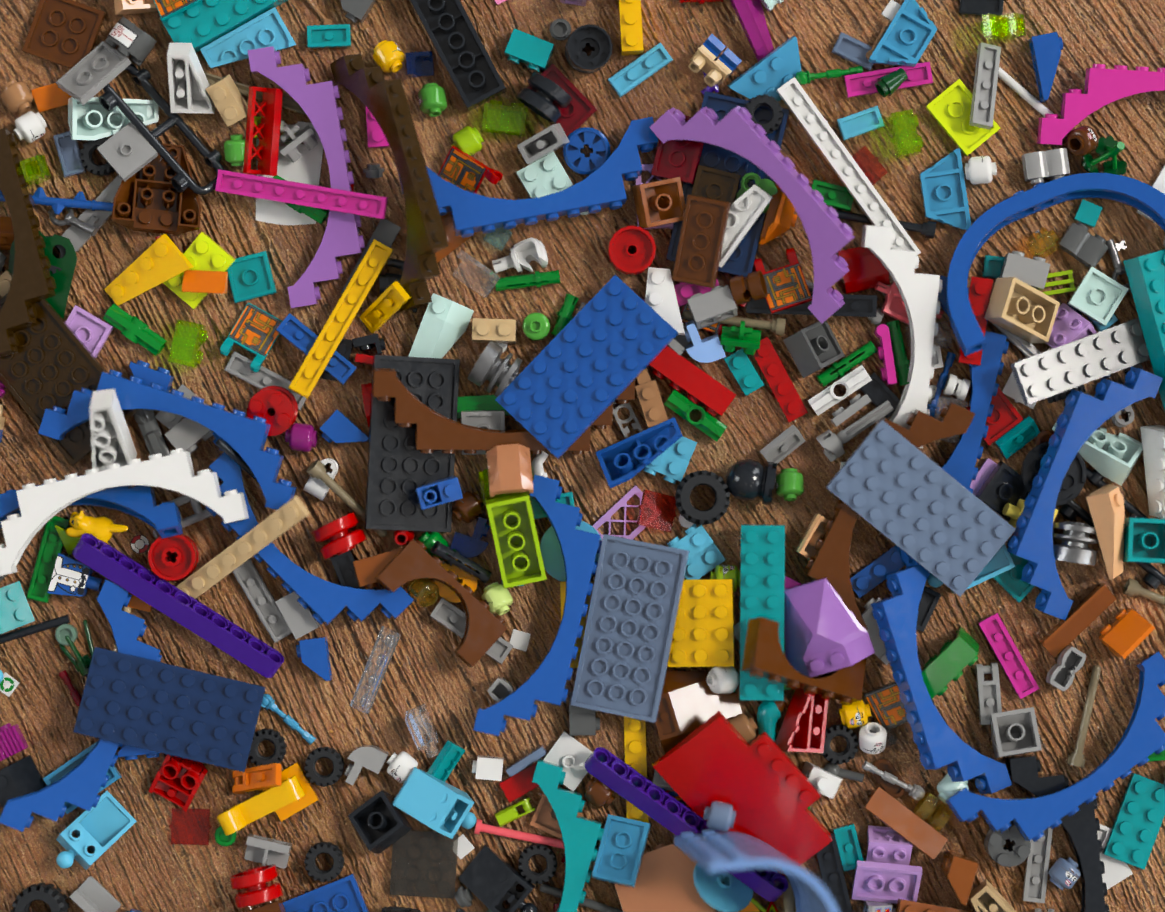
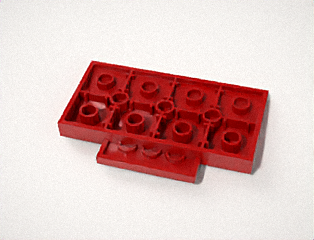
[652,711,832,876]

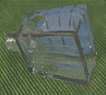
[405,704,439,758]

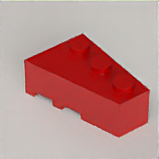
[775,688,828,753]

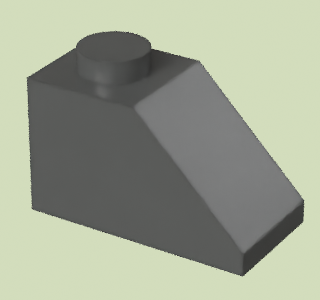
[340,0,376,24]

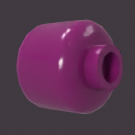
[285,423,318,452]

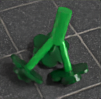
[1082,136,1127,175]

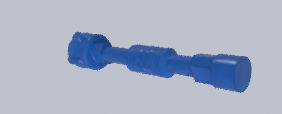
[927,352,956,419]

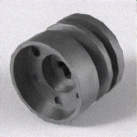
[467,341,522,397]
[1053,521,1098,566]

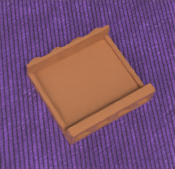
[614,840,716,912]

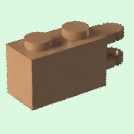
[635,369,668,428]

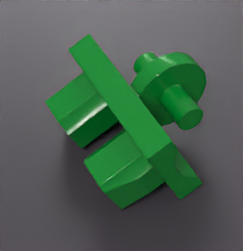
[720,321,761,355]

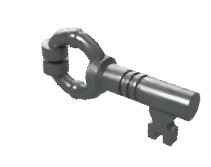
[48,207,100,236]
[1106,239,1131,292]

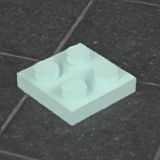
[516,152,573,199]
[1068,266,1129,326]

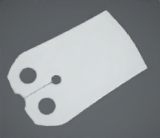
[255,121,323,225]

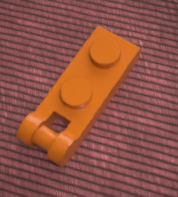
[232,763,282,794]

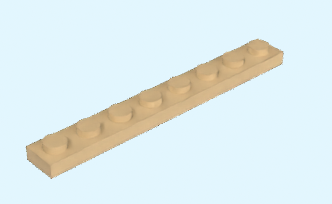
[176,496,310,599]

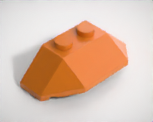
[758,182,797,247]

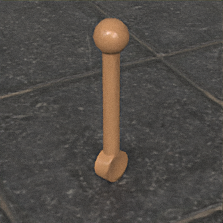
[306,0,332,25]
[866,20,891,60]

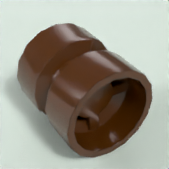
[730,270,768,305]

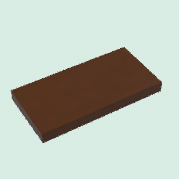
[672,194,731,288]

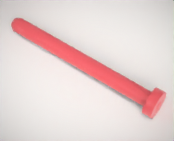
[474,819,565,849]

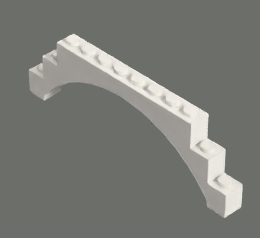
[840,225,943,469]
[0,448,249,576]

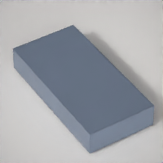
[831,32,874,71]
[53,131,86,178]
[506,745,546,777]

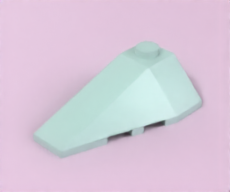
[68,97,159,141]
[408,293,474,359]
[1052,422,1143,486]

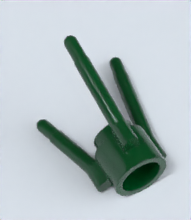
[59,620,94,676]

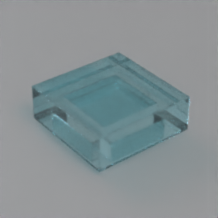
[483,227,513,251]

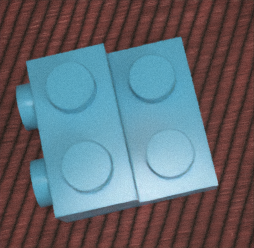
[643,436,698,484]
[667,524,726,580]

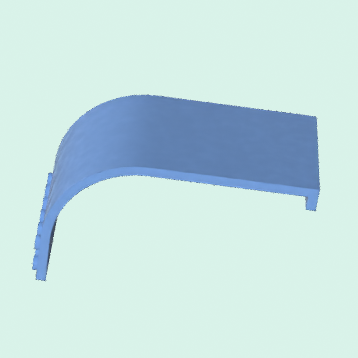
[674,829,839,912]

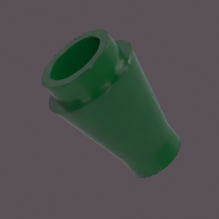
[875,68,908,97]

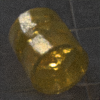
[913,791,953,832]

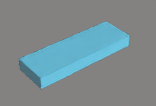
[608,42,673,98]

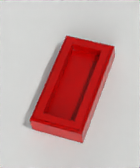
[499,762,539,803]

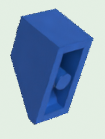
[320,410,369,444]
[296,636,332,681]

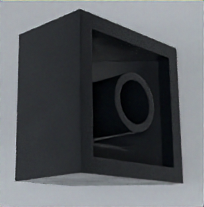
[0,755,46,808]

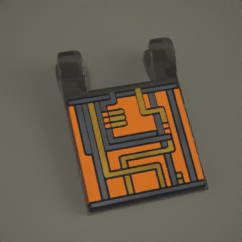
[864,681,908,746]

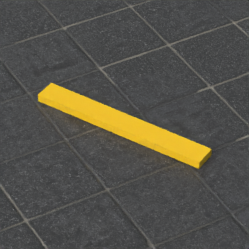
[289,239,393,399]

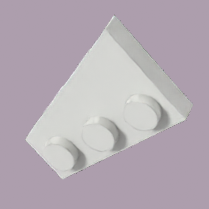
[645,267,685,335]

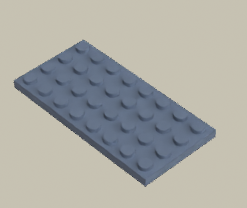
[826,419,1016,597]
[571,534,689,723]

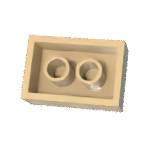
[985,277,1060,343]

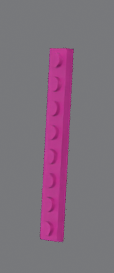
[215,169,388,219]

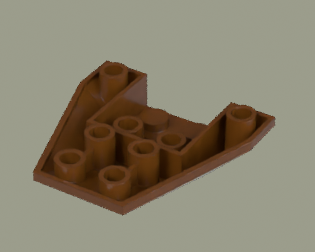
[112,143,201,235]
[655,671,742,754]

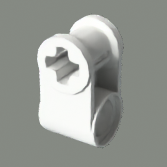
[303,458,339,501]

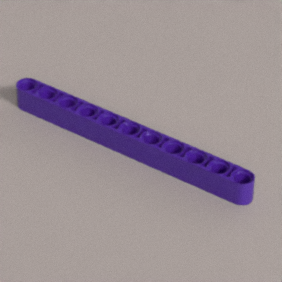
[72,533,284,678]
[584,747,789,902]

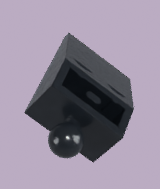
[458,845,538,912]

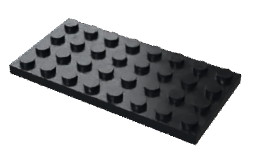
[364,355,460,532]

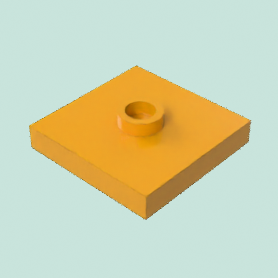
[262,762,319,822]

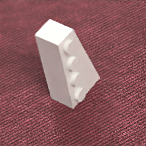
[90,389,137,472]
[1140,425,1165,519]

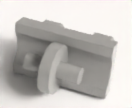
[279,124,318,163]

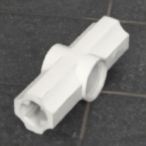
[807,365,872,416]

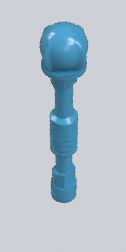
[261,694,316,745]

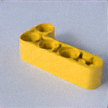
[217,776,305,836]

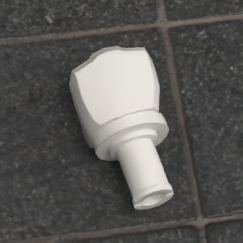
[492,238,548,274]

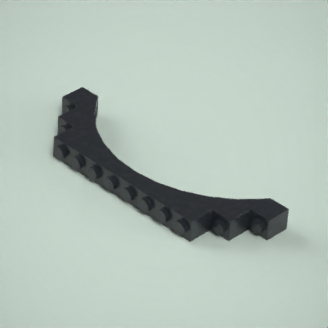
[1007,754,1110,912]

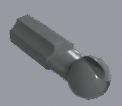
[133,409,170,457]

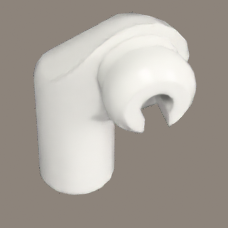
[531,451,548,478]

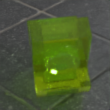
[981,13,1026,40]
[20,154,51,187]

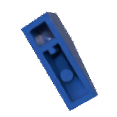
[1028,32,1063,103]

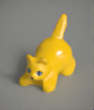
[65,510,128,544]

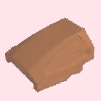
[486,444,534,497]

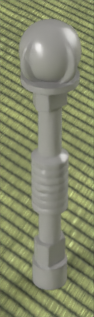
[862,761,925,800]

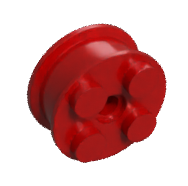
[247,386,298,436]

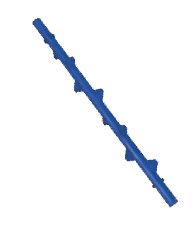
[0,187,113,215]

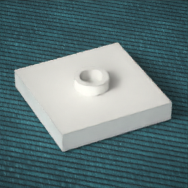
[543,731,593,792]

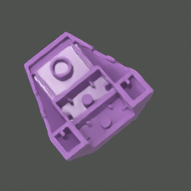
[784,578,875,678]

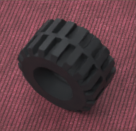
[675,470,730,525]
[11,883,70,912]

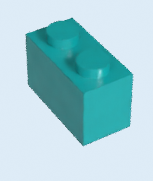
[504,28,554,72]

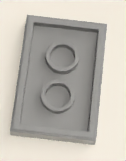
[55,41,131,105]

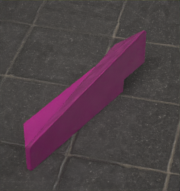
[730,0,774,62]

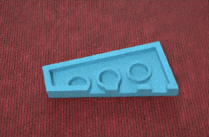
[200,7,296,68]

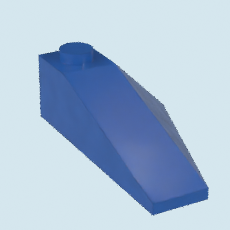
[595,417,683,488]

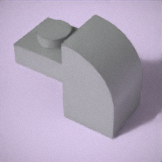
[344,745,389,786]

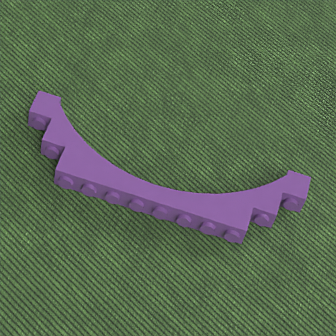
[247,46,365,308]
[649,106,854,324]

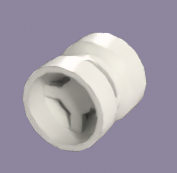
[943,374,971,401]

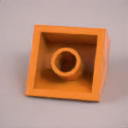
[1098,608,1155,659]

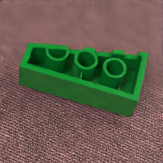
[921,627,979,699]

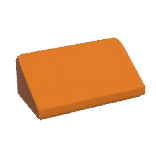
[31,83,71,113]
[182,270,228,294]

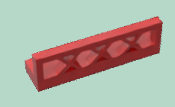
[243,86,283,176]

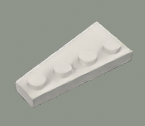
[719,184,773,268]

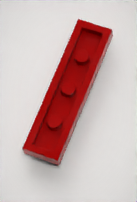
[958,276,993,366]
[753,337,808,423]

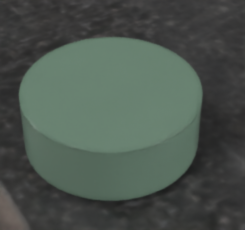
[55,624,78,646]

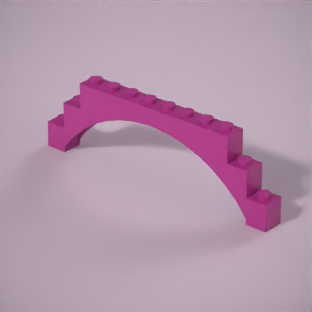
[1037,64,1165,145]

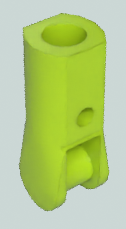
[495,797,535,827]

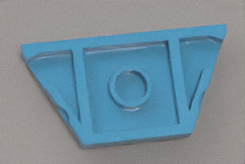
[868,0,937,67]
[727,36,802,102]
[919,148,971,231]

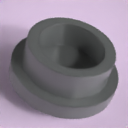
[550,19,571,41]
[363,163,385,178]
[454,886,474,908]

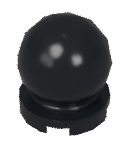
[726,459,777,506]

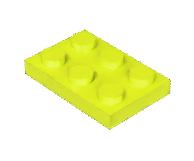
[925,79,1000,157]
[163,232,236,309]

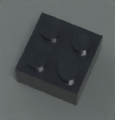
[348,790,412,854]

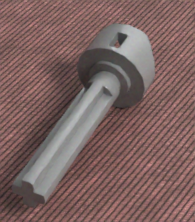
[816,400,894,462]

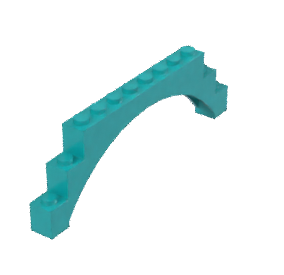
[532,759,604,912]

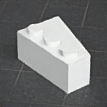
[167,43,216,114]

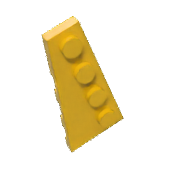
[104,234,193,306]

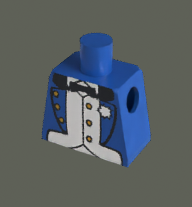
[48,553,103,597]

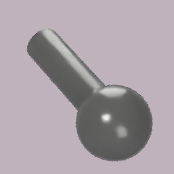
[823,762,864,782]

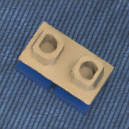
[688,34,742,87]

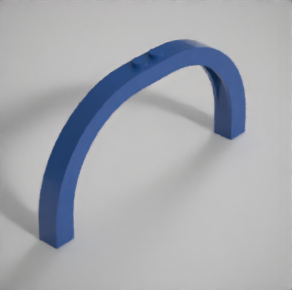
[946,173,1165,356]

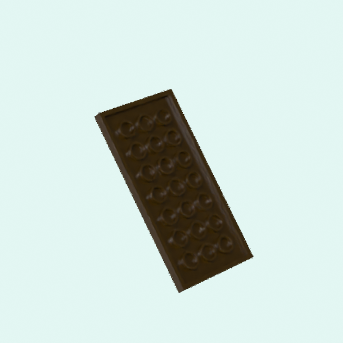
[0,293,138,466]

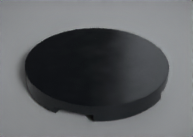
[1021,441,1087,506]

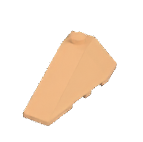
[1086,484,1125,579]

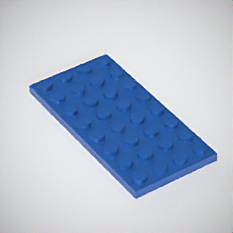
[495,275,678,459]

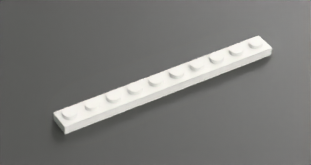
[776,77,921,256]

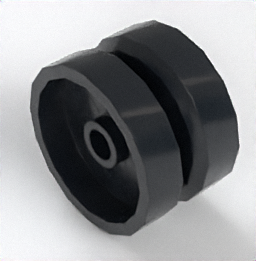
[516,72,572,124]

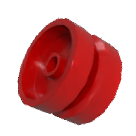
[608,225,656,275]
[311,512,367,560]
[148,534,199,581]
[229,864,283,908]

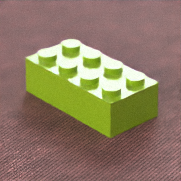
[485,492,547,589]

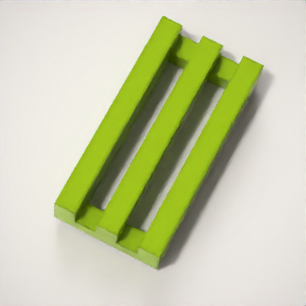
[1042,270,1076,296]

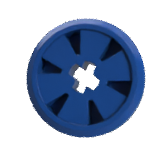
[563,127,610,176]

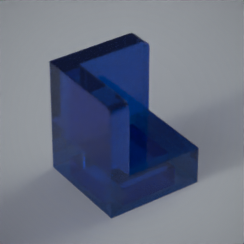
[406,51,434,78]

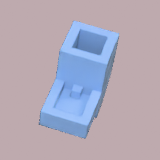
[684,320,726,363]

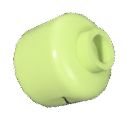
[481,582,513,616]

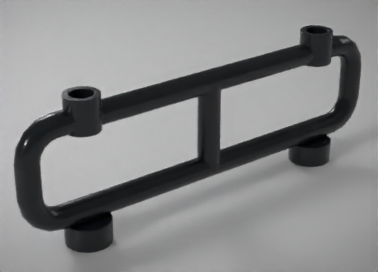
[99,63,225,195]
[1058,468,1165,590]

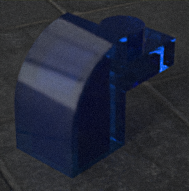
[450,517,490,558]

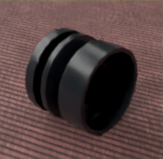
[565,24,612,74]

